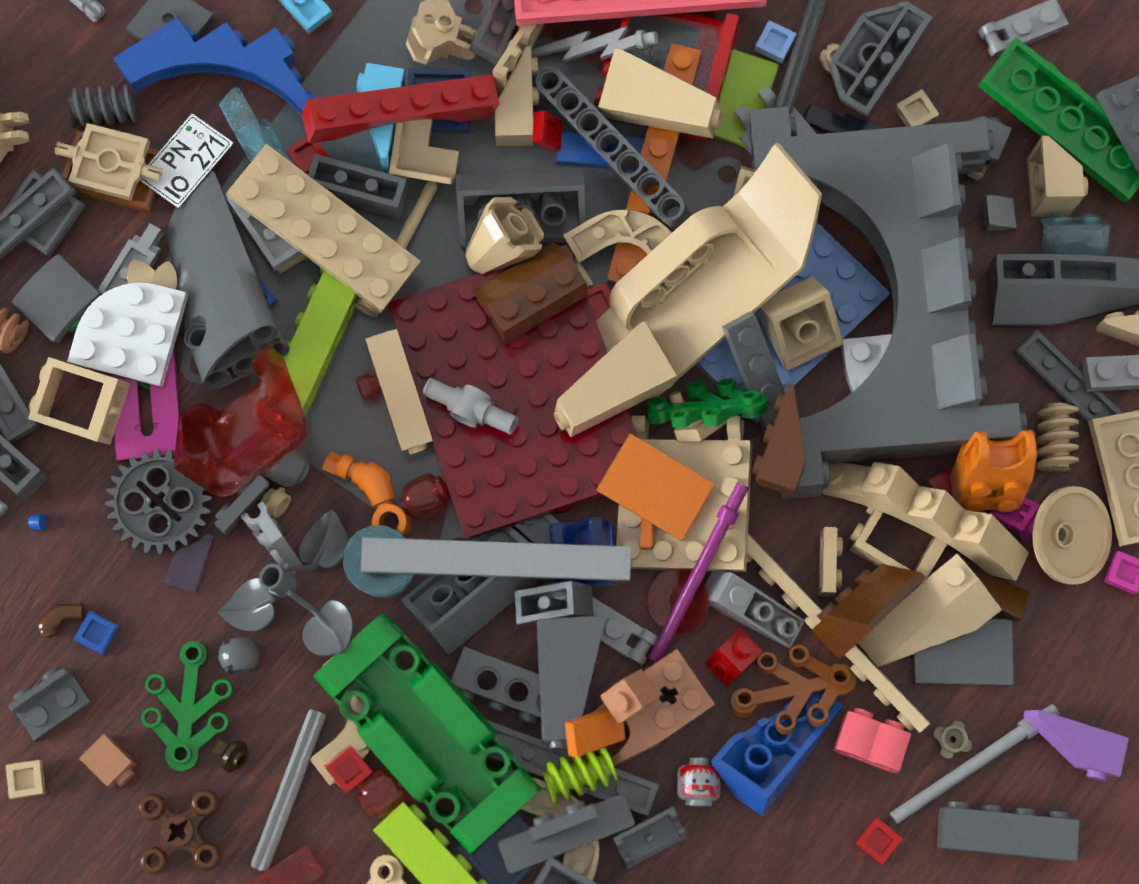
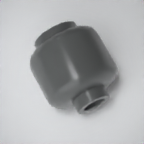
[259,440,309,487]

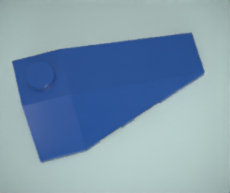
[711,691,843,817]

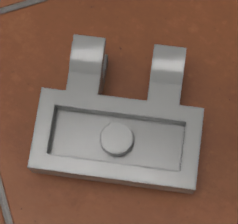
[241,501,302,574]

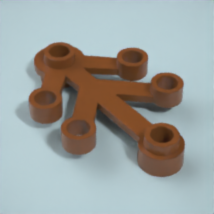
[730,645,856,735]

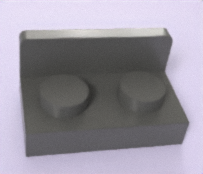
[8,667,93,741]

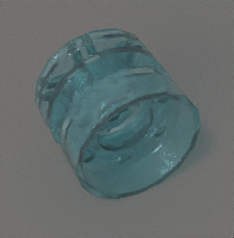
[343,526,415,598]

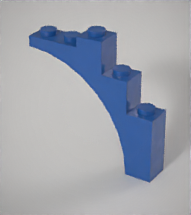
[113,18,316,116]

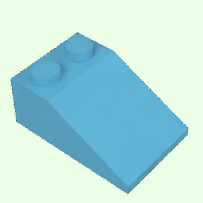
[357,63,407,175]

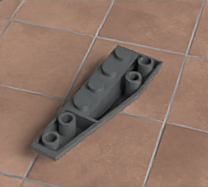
[988,254,1139,326]

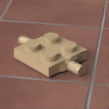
[55,123,163,201]

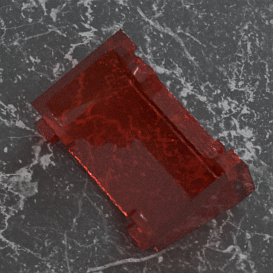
[173,345,308,497]

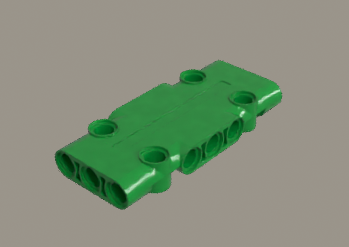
[313,612,542,854]

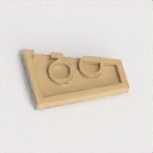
[492,23,545,97]

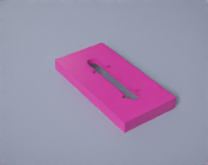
[110,345,183,462]

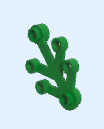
[645,378,769,429]
[141,641,233,771]

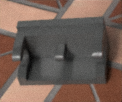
[612,807,687,869]

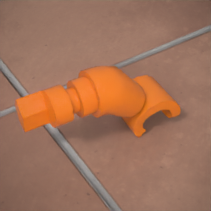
[322,451,412,536]

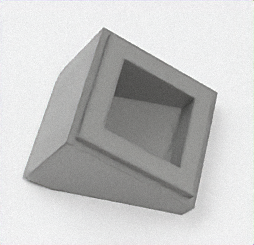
[981,195,1017,231]

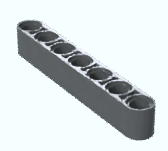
[536,66,691,230]

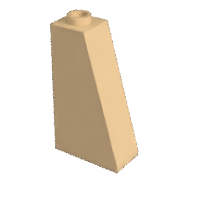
[599,48,723,138]
[554,321,677,437]
[365,329,433,454]

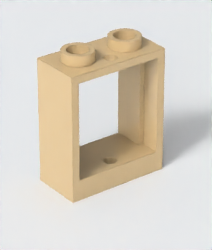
[28,357,131,445]
[849,507,947,590]

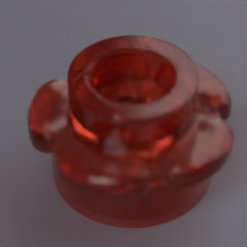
[356,371,381,402]

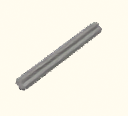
[251,709,326,871]

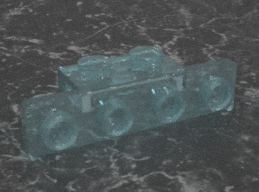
[219,87,291,163]

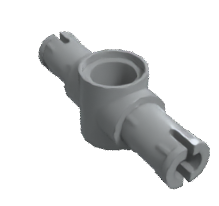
[423,378,519,435]

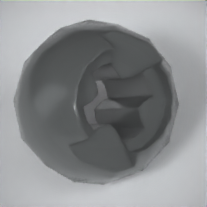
[218,637,260,674]

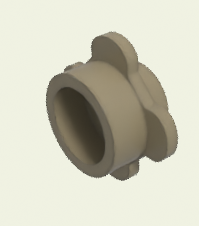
[933,721,972,759]

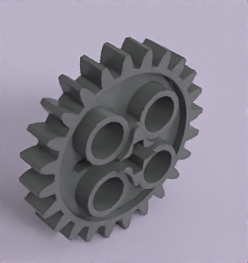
[105,448,214,555]

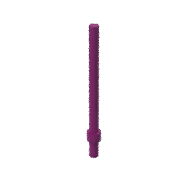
[648,482,749,663]

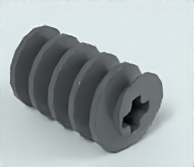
[68,84,137,128]

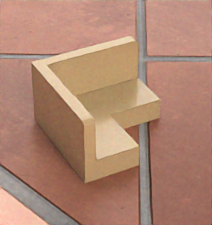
[389,119,460,184]

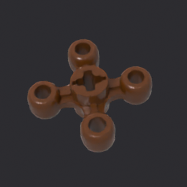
[139,789,222,874]

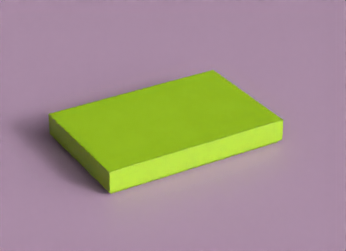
[713,49,779,148]

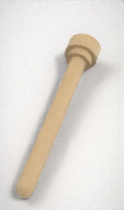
[355,181,438,317]

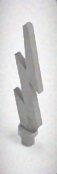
[531,26,658,63]

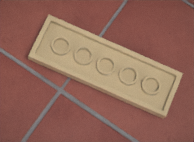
[226,144,421,313]

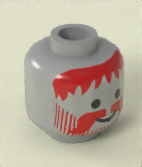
[677,758,721,807]

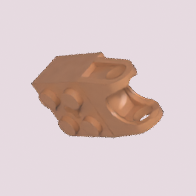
[594,649,715,766]

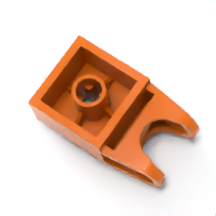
[950,430,1036,512]

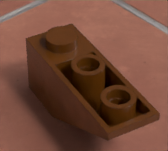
[752,384,806,497]

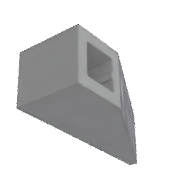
[698,571,805,649]

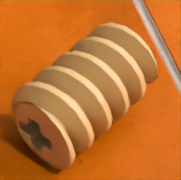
[1037,403,1079,472]

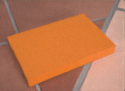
[596,434,715,541]

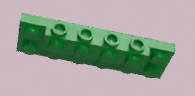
[978,37,1139,203]

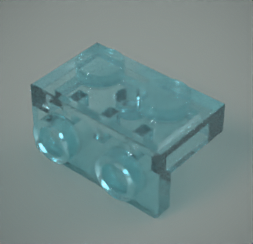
[1040,213,1110,256]

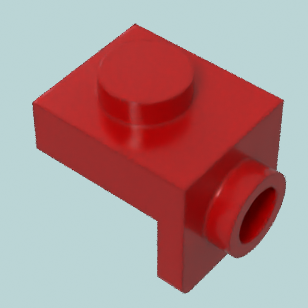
[705,628,763,686]

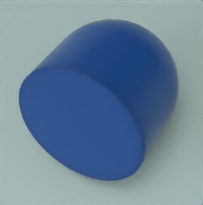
[28,514,48,530]

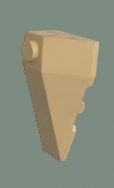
[858,554,1002,668]

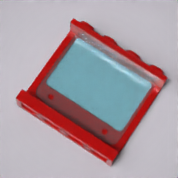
[594,13,740,143]

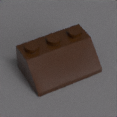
[472,242,588,344]
[812,564,926,659]

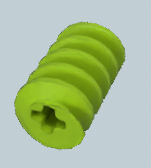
[543,747,618,805]

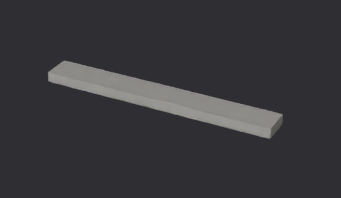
[361,538,631,581]

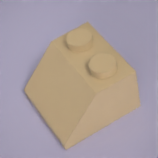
[1027,136,1088,217]
[758,276,844,371]

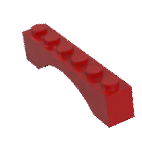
[302,75,500,144]

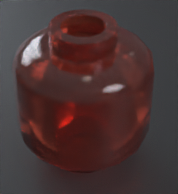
[400,473,451,521]
[355,767,405,818]

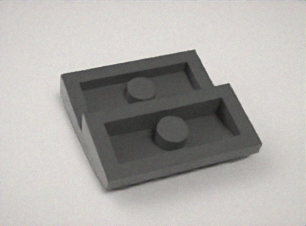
[12,254,103,343]

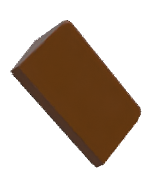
[969,567,1029,622]

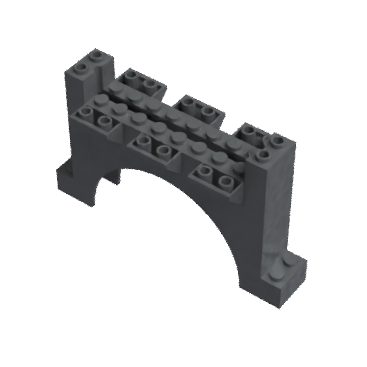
[749,106,1027,499]

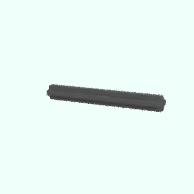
[775,0,826,116]

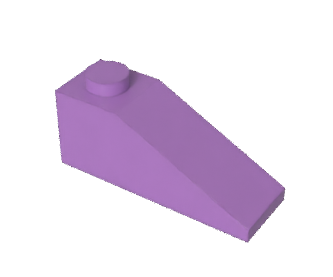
[1023,710,1129,781]

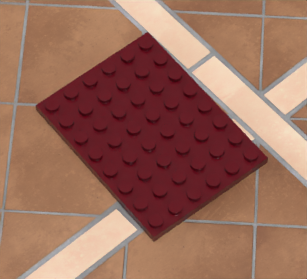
[388,244,638,541]

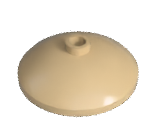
[1032,486,1112,585]

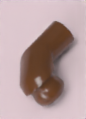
[37,604,85,638]

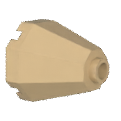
[465,197,544,274]

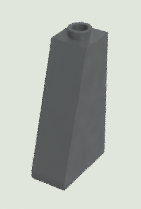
[537,616,605,749]

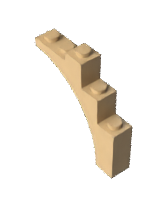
[822,462,1029,581]

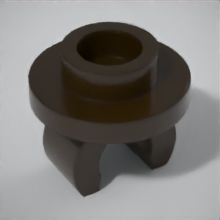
[211,739,248,773]

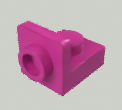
[990,497,1040,543]

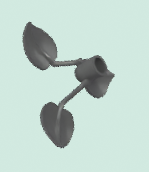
[218,509,354,656]

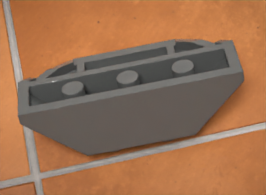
[828,1,933,117]

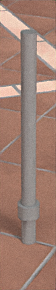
[889,704,1060,824]

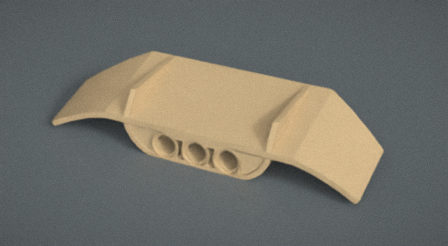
[596,143,822,399]

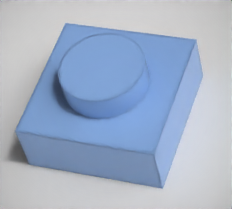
[754,20,797,64]

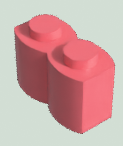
[832,708,911,773]

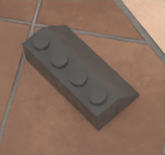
[456,168,586,248]
[401,526,541,656]

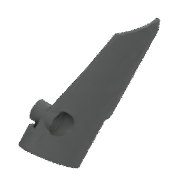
[167,171,290,390]

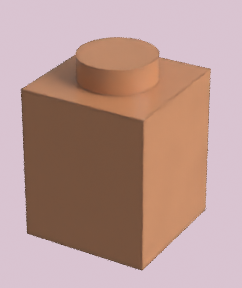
[600,669,660,724]
[79,734,138,789]

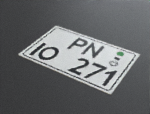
[140,114,233,208]

